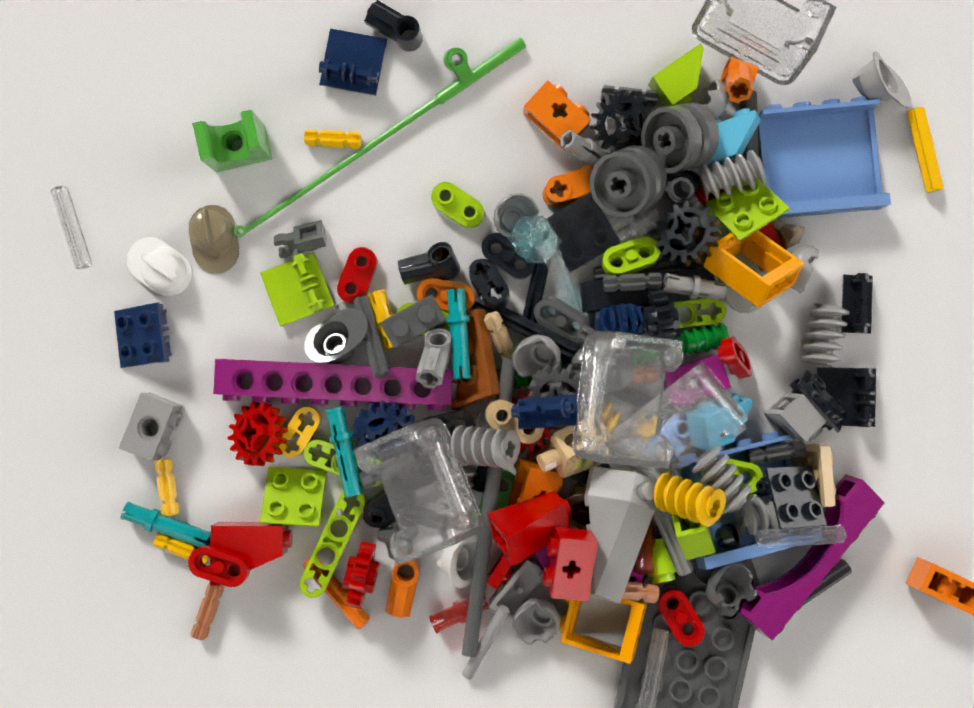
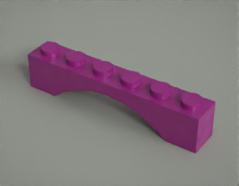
[738,474,885,641]

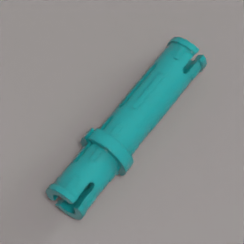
[446,289,472,379]
[325,406,364,498]
[120,501,211,547]

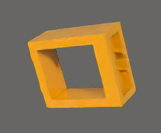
[703,230,805,308]
[558,588,648,664]

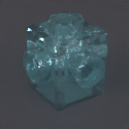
[508,216,562,263]

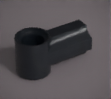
[364,0,423,52]
[663,170,701,203]
[398,242,460,285]

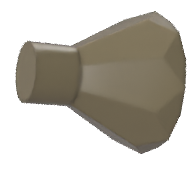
[772,218,805,250]

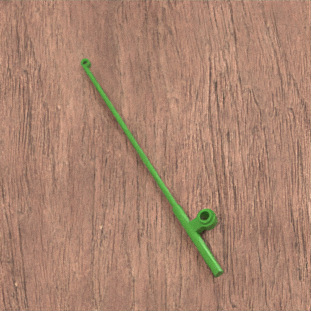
[234,37,526,237]

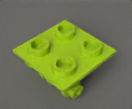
[705,179,790,241]
[260,252,335,327]
[259,467,327,527]

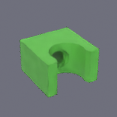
[192,110,272,173]

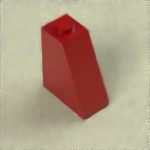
[487,491,572,566]
[210,522,293,586]

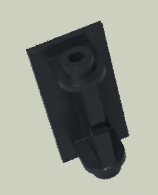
[841,273,873,334]

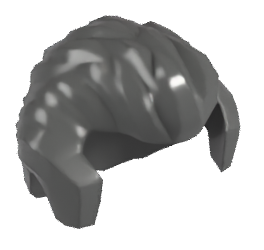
[706,562,758,617]

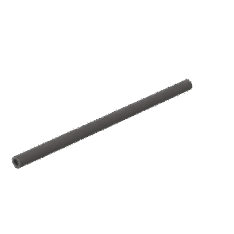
[461,358,516,657]

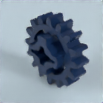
[352,400,418,461]

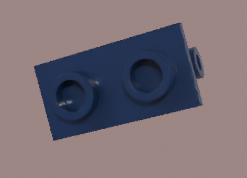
[511,394,578,430]

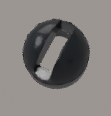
[714,522,740,549]

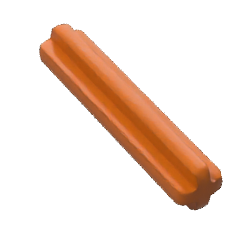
[303,557,370,629]

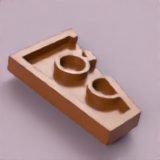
[451,309,500,410]

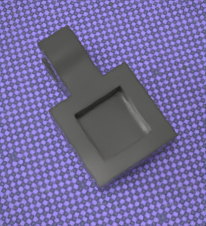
[274,220,326,258]

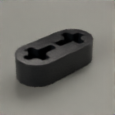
[469,259,510,310]

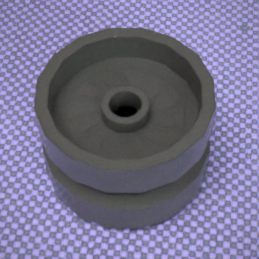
[641,102,719,173]
[590,146,667,218]

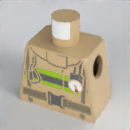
[537,412,611,478]

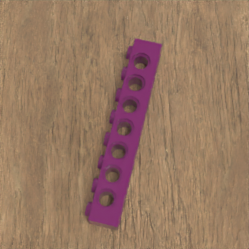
[213,359,453,411]

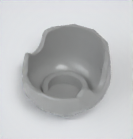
[691,79,729,119]
[493,193,539,239]
[791,245,819,294]
[513,335,561,378]
[512,598,561,645]

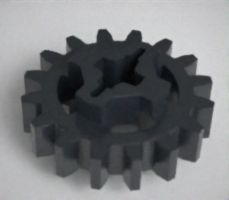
[590,90,652,153]
[654,201,722,267]
[643,289,681,356]

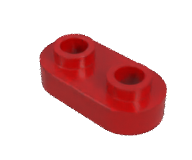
[337,247,378,304]
[717,336,752,379]
[188,545,250,587]
[657,588,705,647]

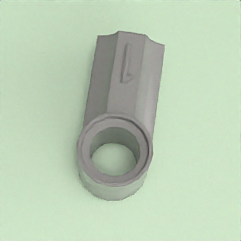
[416,328,451,389]

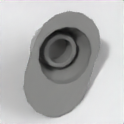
[852,51,911,108]

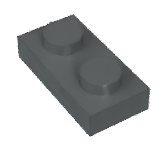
[380,294,446,349]

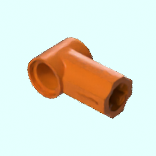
[720,56,759,104]
[385,555,420,618]

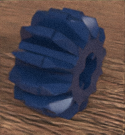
[595,303,645,341]

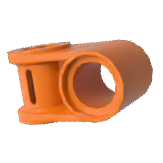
[542,165,593,207]

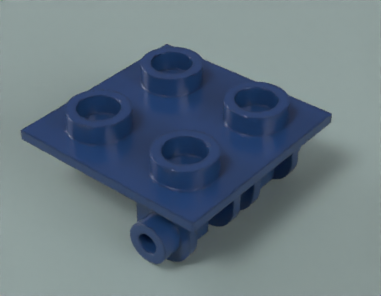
[319,28,387,96]
[114,302,172,368]

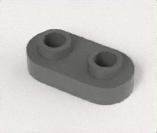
[534,296,591,343]

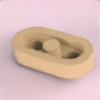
[485,399,543,444]

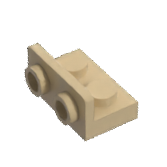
[801,443,836,507]

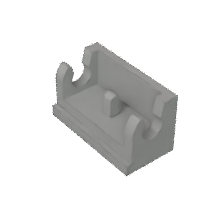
[489,557,544,621]

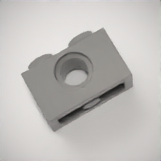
[119,392,183,461]
[764,393,827,442]

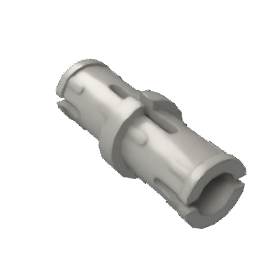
[560,130,609,165]
[663,273,727,301]

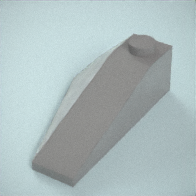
[584,466,657,603]

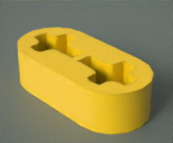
[279,407,322,458]

